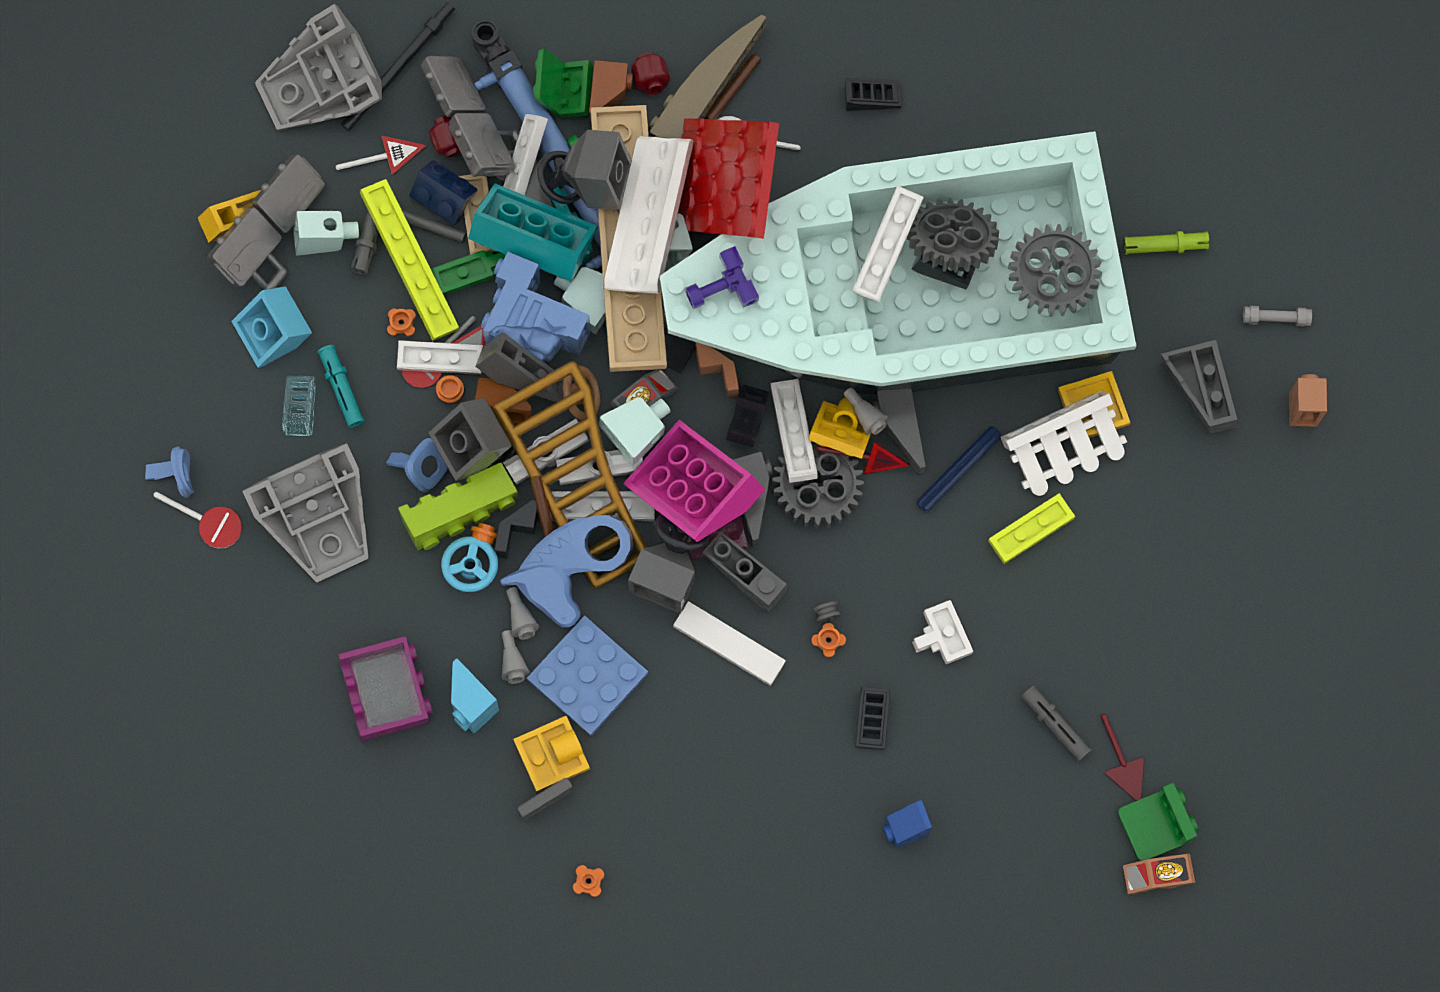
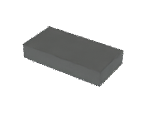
[518,778,573,822]

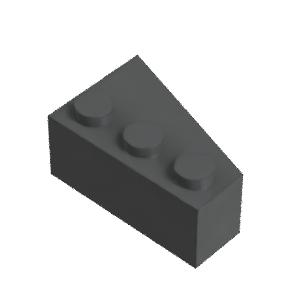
[1161,340,1238,434]

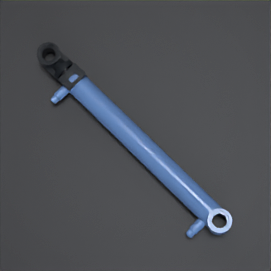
[472,19,602,270]

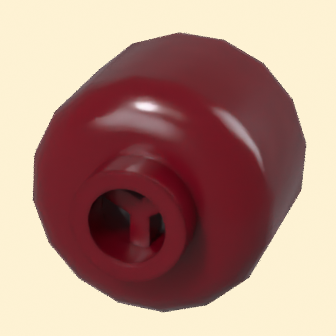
[631,52,670,95]
[429,115,461,158]

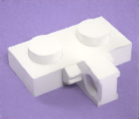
[912,600,973,664]

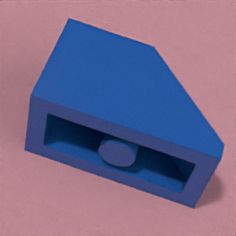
[883,800,932,848]

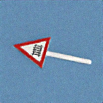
[335,135,427,175]

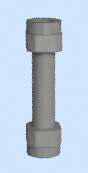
[1242,306,1312,327]

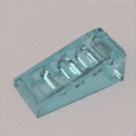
[282,376,316,436]

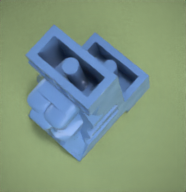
[481,252,591,363]

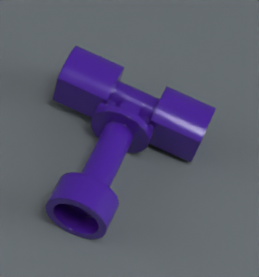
[685,246,759,309]

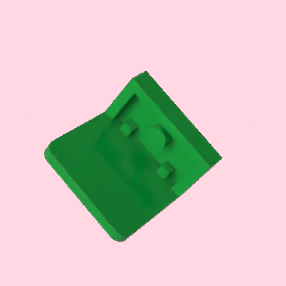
[533,49,593,119]
[1118,783,1198,861]

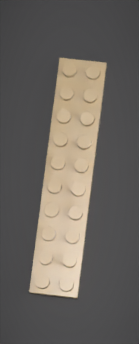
[590,105,667,372]

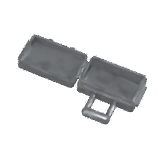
[421,56,520,177]
[207,155,325,290]

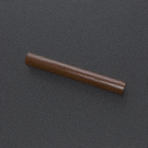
[704,54,761,119]
[530,475,554,538]

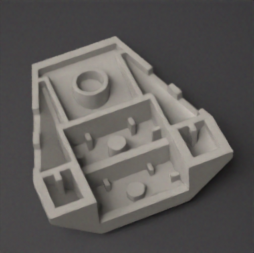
[255,4,382,131]
[242,443,369,583]

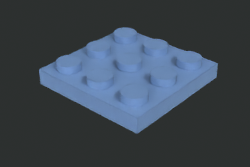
[527,615,648,737]

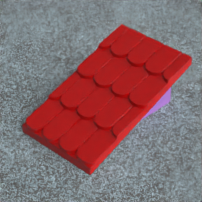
[677,118,779,239]

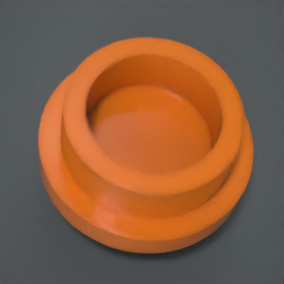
[436,375,464,403]
[470,523,497,545]

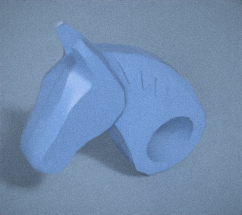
[500,515,633,627]

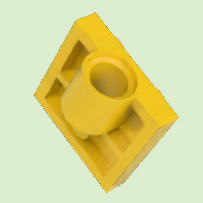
[808,398,871,459]
[513,716,590,793]

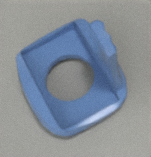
[386,438,448,493]
[145,446,194,498]

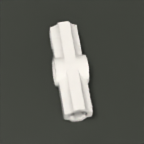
[503,419,589,485]
[556,450,643,485]

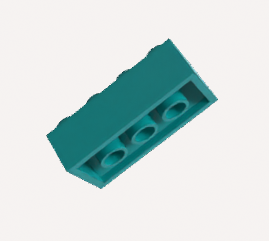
[468,184,597,282]

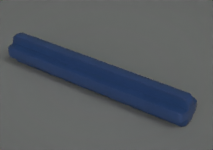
[916,426,1001,513]

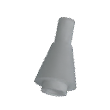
[844,387,888,435]
[506,587,539,640]
[501,630,530,684]

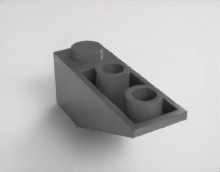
[702,531,787,614]

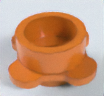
[387,308,416,336]
[811,623,846,657]
[573,865,604,897]

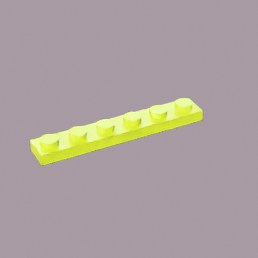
[360,179,459,341]

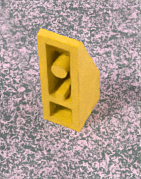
[198,190,261,243]

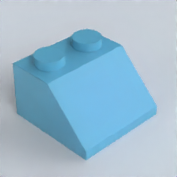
[231,286,312,368]
[451,659,499,734]

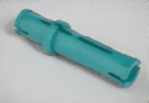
[317,345,365,428]

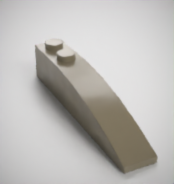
[648,15,766,139]

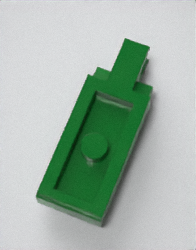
[432,250,506,296]

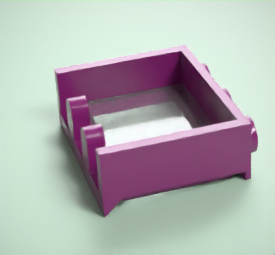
[338,636,433,742]

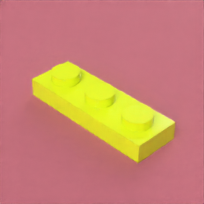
[988,494,1075,564]

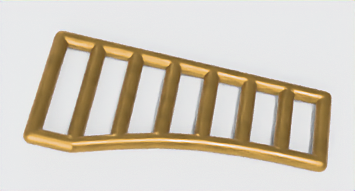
[493,361,648,589]

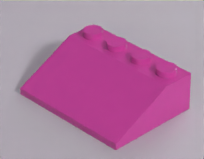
[623,420,765,542]

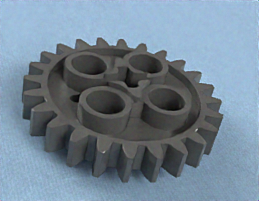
[907,198,999,273]
[1008,224,1102,317]
[771,443,864,529]

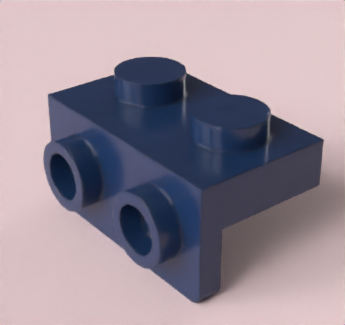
[409,160,478,225]

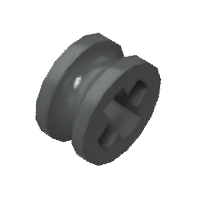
[813,601,842,624]

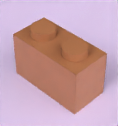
[1289,374,1327,427]

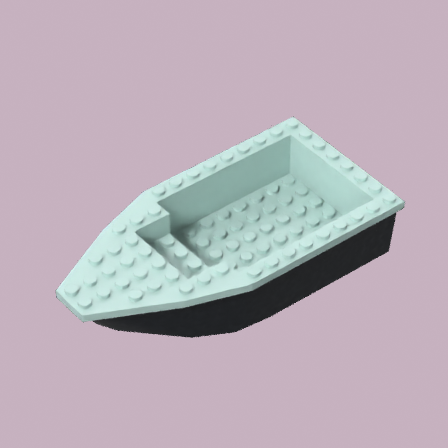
[660,132,1136,394]

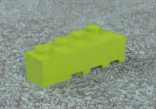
[398,463,518,551]

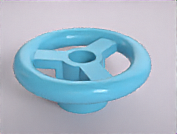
[441,536,498,592]

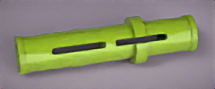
[1124,231,1209,255]

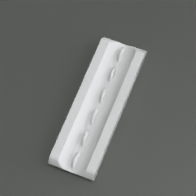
[604,136,694,294]

